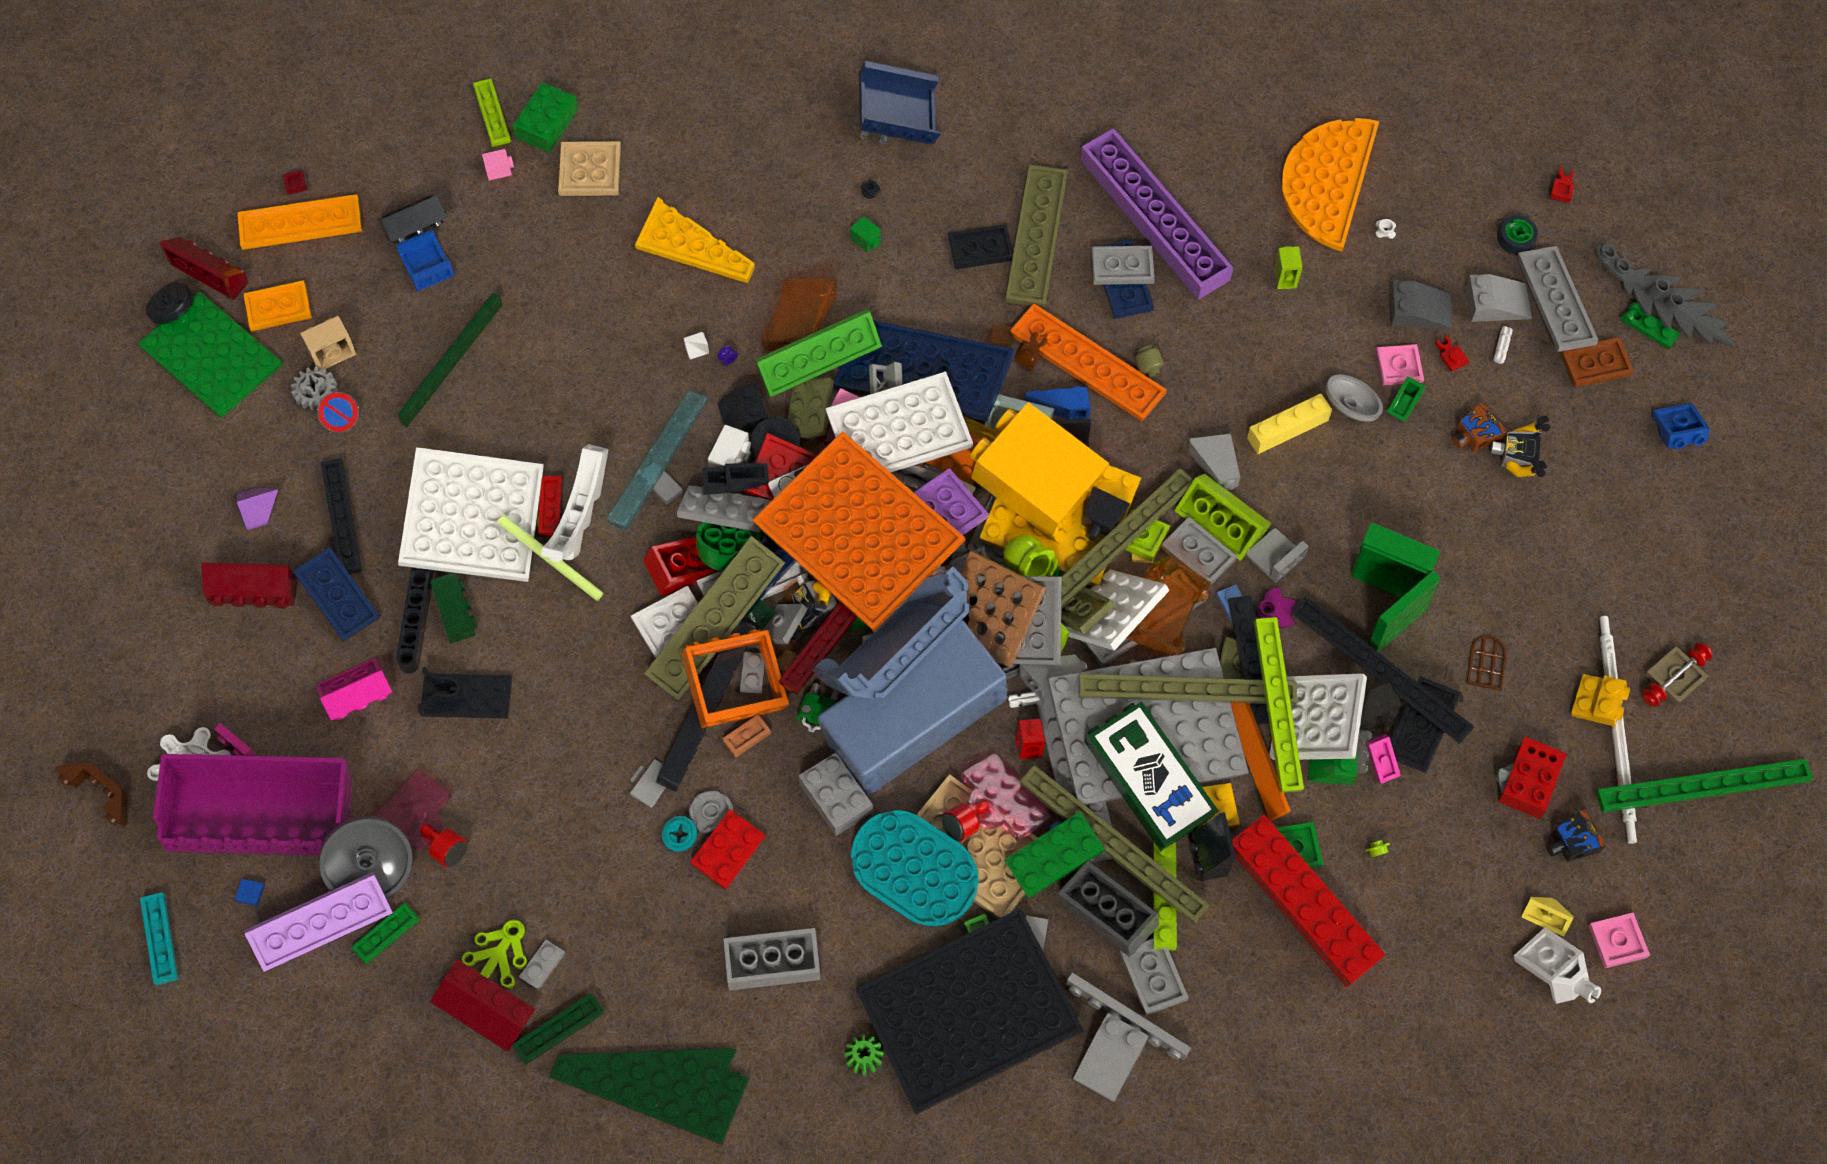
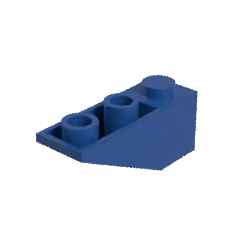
[1025,386,1091,420]

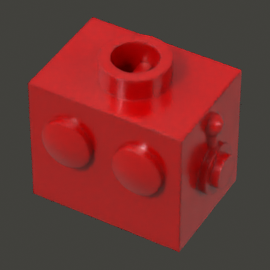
[1015,719,1045,759]

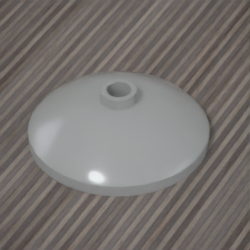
[1326,374,1383,422]

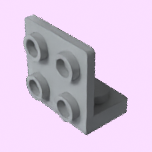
[1246,528,1309,583]

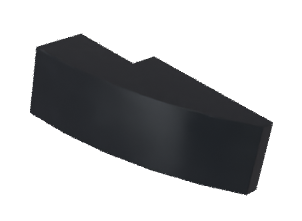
[701,463,769,495]

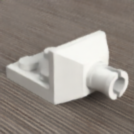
[1514,927,1601,1004]

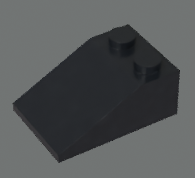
[1189,812,1236,881]

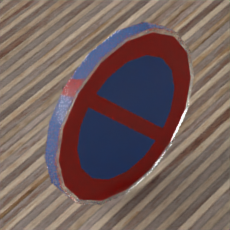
[317,392,359,433]

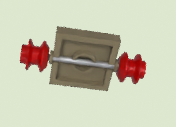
[1642,643,1712,707]

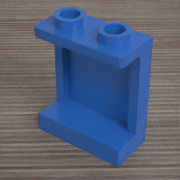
[396,230,455,291]

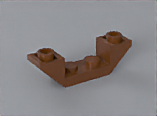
[55,762,127,828]

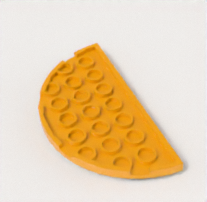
[1281,118,1379,252]

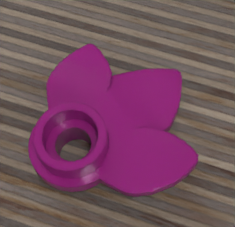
[1256,588,1298,627]

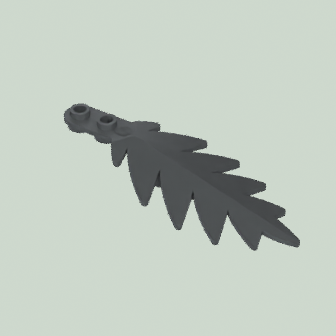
[1596,244,1734,346]

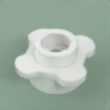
[1376,219,1396,239]

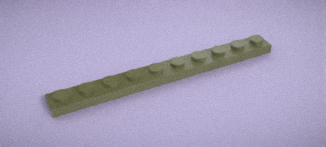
[1061,468,1194,608]
[1078,674,1297,705]
[1020,765,1209,925]

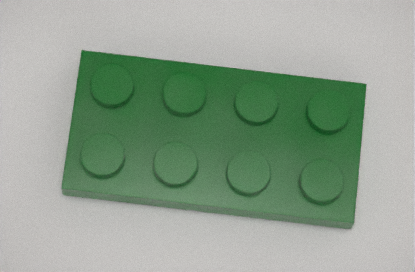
[1004,812,1105,899]

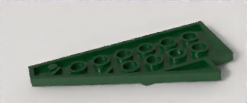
[549,1048,750,1145]

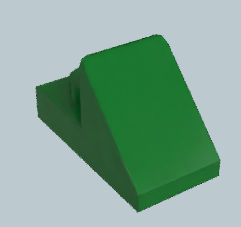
[1387,376,1426,422]

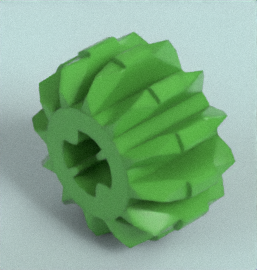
[844,1034,884,1076]

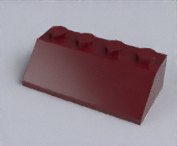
[159,237,249,300]
[201,562,298,608]
[430,959,535,1052]

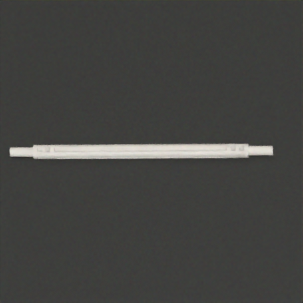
[1599,616,1637,844]

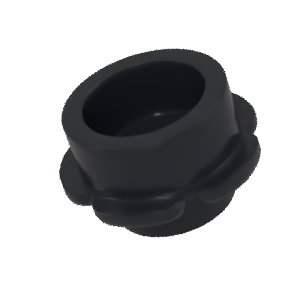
[861,181,880,199]

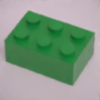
[512,82,579,153]

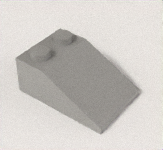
[1465,274,1532,322]
[1073,1013,1149,1102]

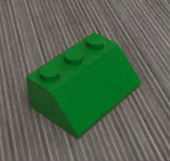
[1308,749,1357,786]

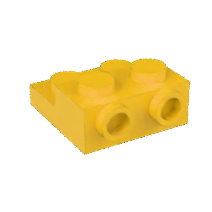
[1571,674,1630,727]

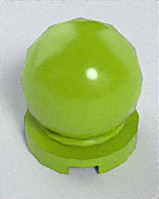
[1003,534,1058,577]

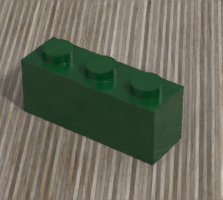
[430,573,477,644]

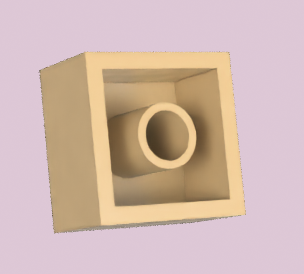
[300,316,356,371]

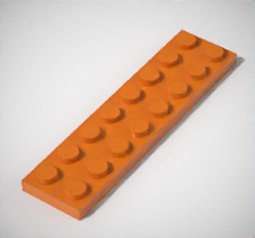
[1009,304,1167,422]

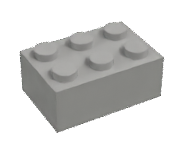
[799,753,873,836]

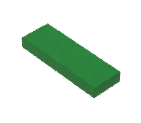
[351,902,420,965]

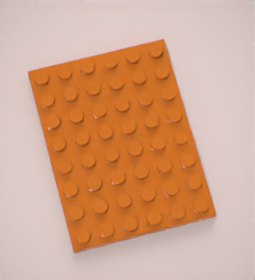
[752,431,965,632]

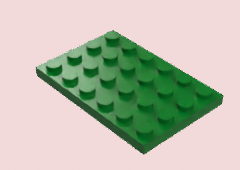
[137,291,283,418]

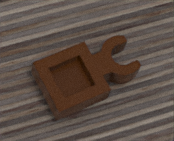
[1014,332,1048,371]

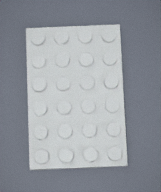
[826,372,973,473]

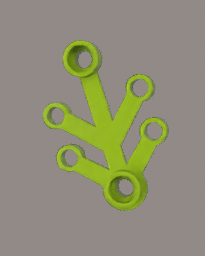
[462,920,527,989]

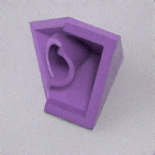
[237,487,278,530]

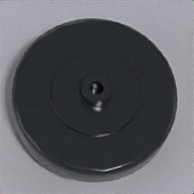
[146,283,193,324]
[750,416,801,458]

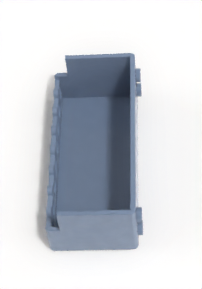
[818,620,1008,796]

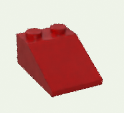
[643,537,719,596]

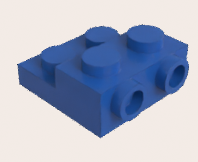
[1652,403,1710,449]

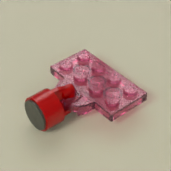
[942,754,1052,842]
[375,769,467,868]

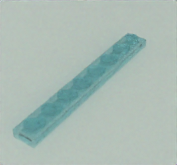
[607,391,708,531]

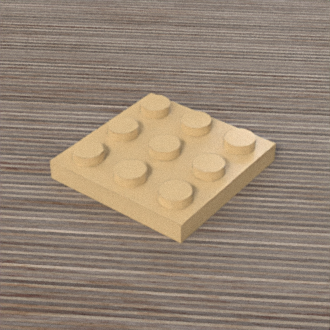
[558,141,621,196]

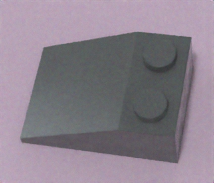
[1389,280,1452,329]

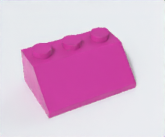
[315,657,392,721]

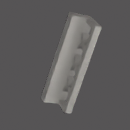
[869,362,902,395]

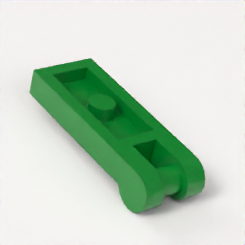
[1621,302,1681,350]

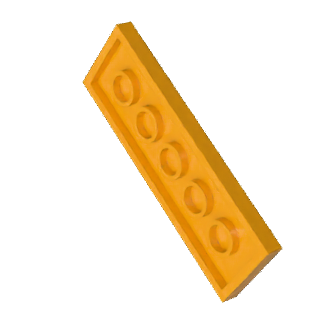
[238,194,363,250]

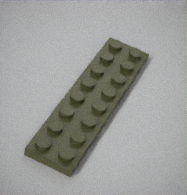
[1005,165,1068,308]
[643,536,785,700]

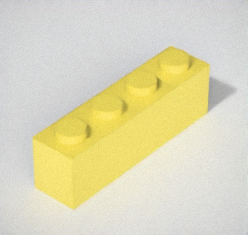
[1247,394,1332,454]

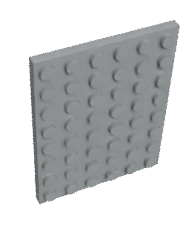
[1047,648,1249,806]

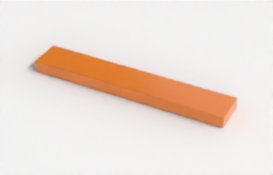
[1231,703,1291,821]

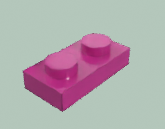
[214,723,256,756]
[1366,734,1401,784]

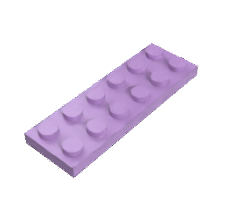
[244,872,392,972]

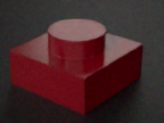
[283,170,307,195]

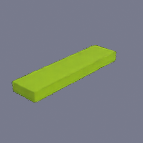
[473,78,511,147]

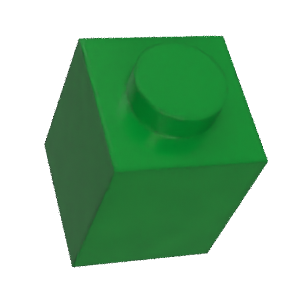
[850,216,881,252]

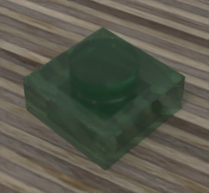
[745,598,776,629]

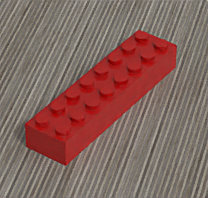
[1232,814,1386,988]

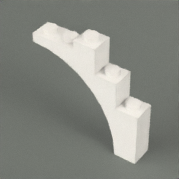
[541,444,609,562]

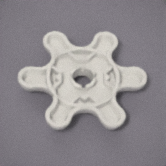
[147,727,231,781]

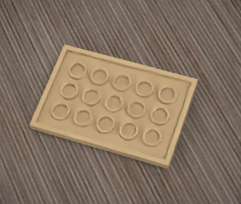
[917,774,1038,919]

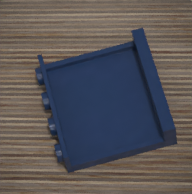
[859,61,941,144]

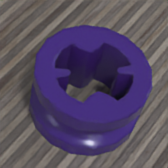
[717,346,738,366]

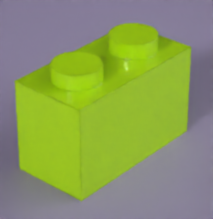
[1273,246,1302,289]

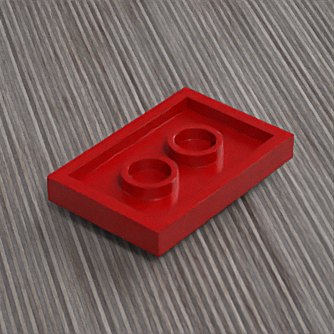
[689,809,766,890]

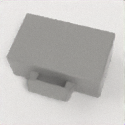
[630,759,666,808]

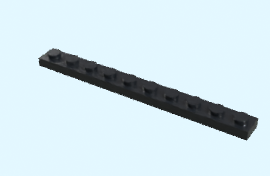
[1291,596,1474,744]

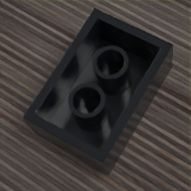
[377,194,447,244]

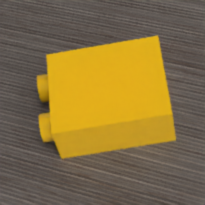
[969,402,1109,539]

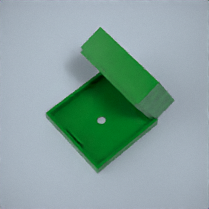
[1351,522,1441,652]

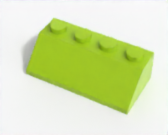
[1174,474,1271,561]

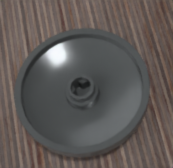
[319,816,412,898]

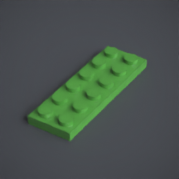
[755,309,882,397]

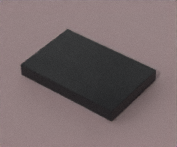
[948,224,1013,270]

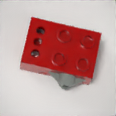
[1496,736,1567,819]

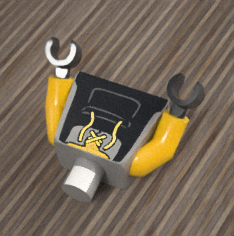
[1490,416,1551,477]
[790,573,838,640]

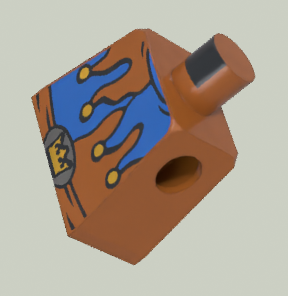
[1452,402,1507,452]

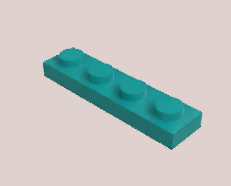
[140,892,179,986]

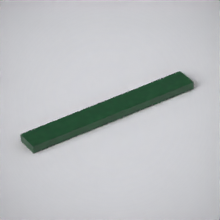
[398,293,502,427]

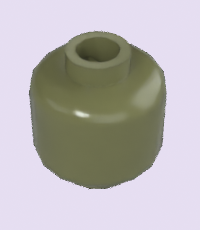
[1134,345,1164,378]

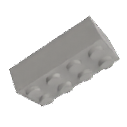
[723,928,821,991]

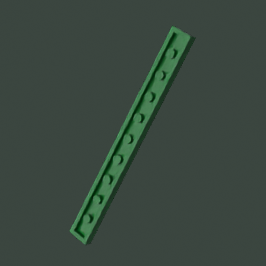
[1595,759,1813,813]

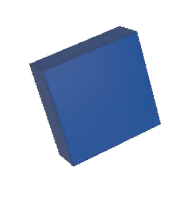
[235,879,265,906]

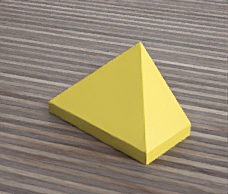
[1521,897,1574,937]

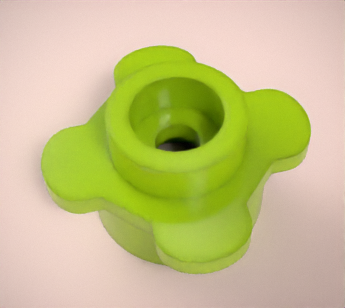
[1365,840,1390,857]

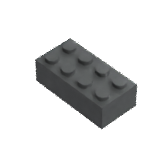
[1058,861,1159,957]

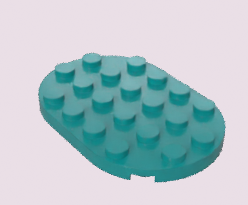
[851,810,979,927]

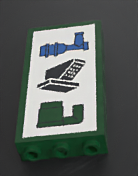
[1084,701,1219,852]

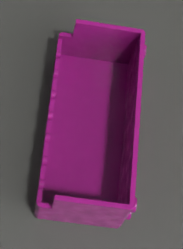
[153,754,353,855]

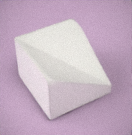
[684,332,709,359]

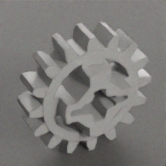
[291,366,338,410]

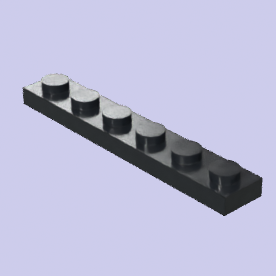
[320,458,362,574]
[1228,595,1269,725]

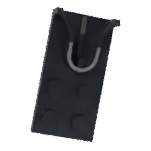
[418,667,512,719]
[1391,676,1463,773]

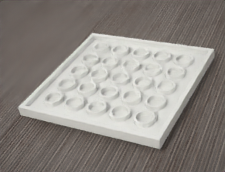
[398,447,544,582]

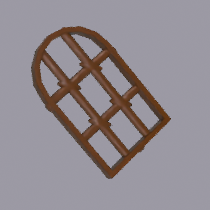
[1467,636,1507,691]

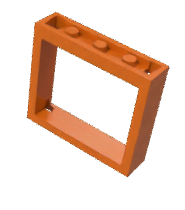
[681,629,789,728]

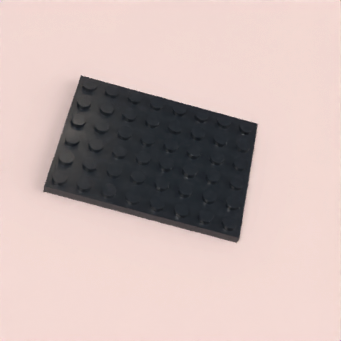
[856,908,1083,1115]

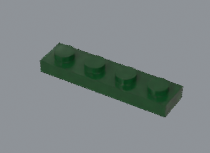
[512,992,604,1066]

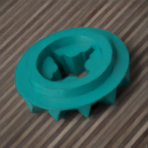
[662,816,698,852]

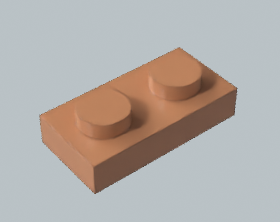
[722,715,771,758]

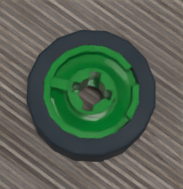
[1497,215,1538,255]

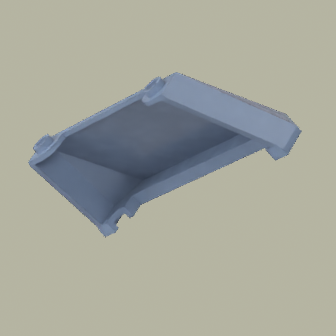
[812,566,969,699]

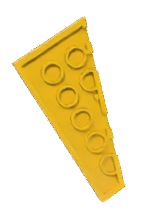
[635,197,755,283]

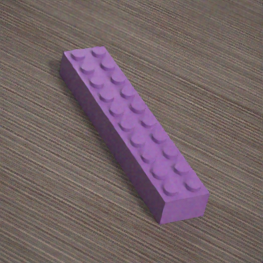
[1080,128,1233,300]

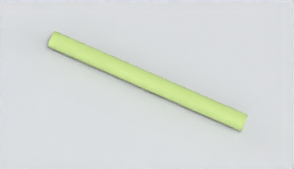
[497,514,604,601]

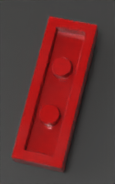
[538,476,563,536]

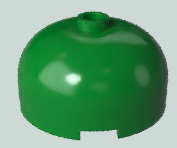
[696,522,760,572]

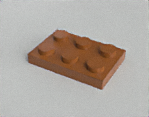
[1560,337,1634,388]

